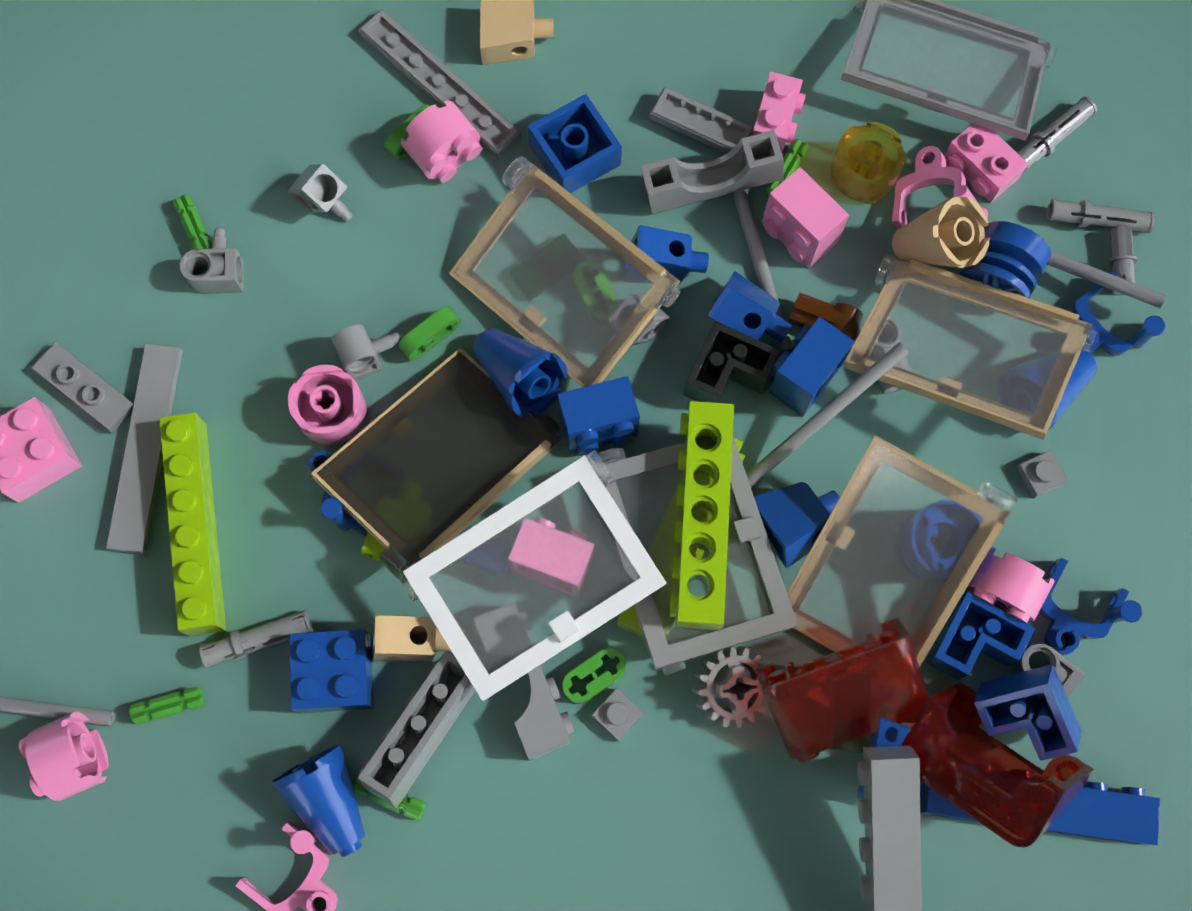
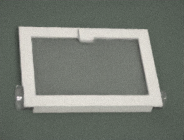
[401,450,667,701]

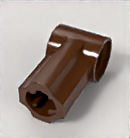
[788,292,863,340]

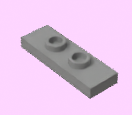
[649,86,754,154]
[32,342,134,433]

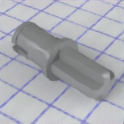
[1108,225,1138,295]

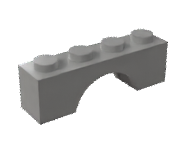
[641,130,784,214]
[473,602,575,761]

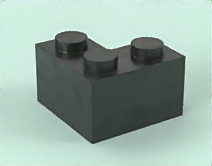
[683,321,780,403]

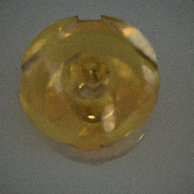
[831,122,906,204]

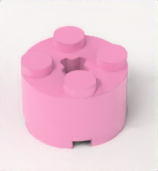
[401,100,482,183]
[288,365,367,445]
[966,547,1055,623]
[19,712,109,801]

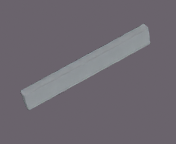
[358,9,521,159]
[106,344,183,554]

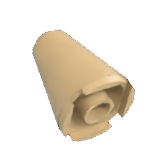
[892,197,990,268]

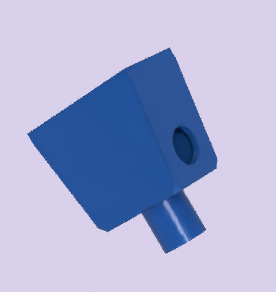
[625,225,709,285]
[708,271,792,343]
[754,482,840,568]

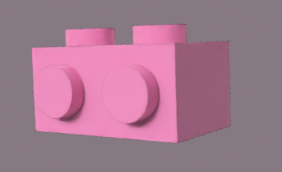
[752,71,806,153]
[944,124,1028,203]

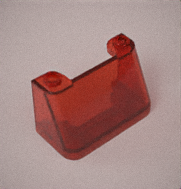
[756,617,932,762]
[901,682,1094,848]

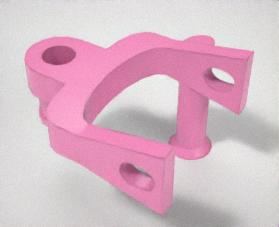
[892,146,988,229]
[235,822,338,911]

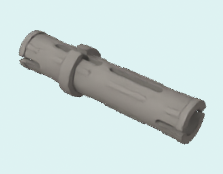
[1017,96,1097,172]
[1047,199,1156,233]
[199,610,314,669]

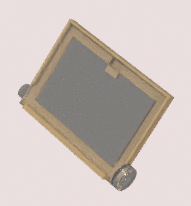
[449,157,680,387]
[844,254,1097,440]
[787,435,1017,694]

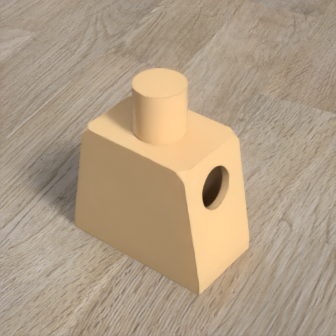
[480,0,554,65]
[373,615,451,662]

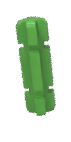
[765,139,809,197]
[173,195,212,250]
[129,687,205,725]
[354,779,426,821]

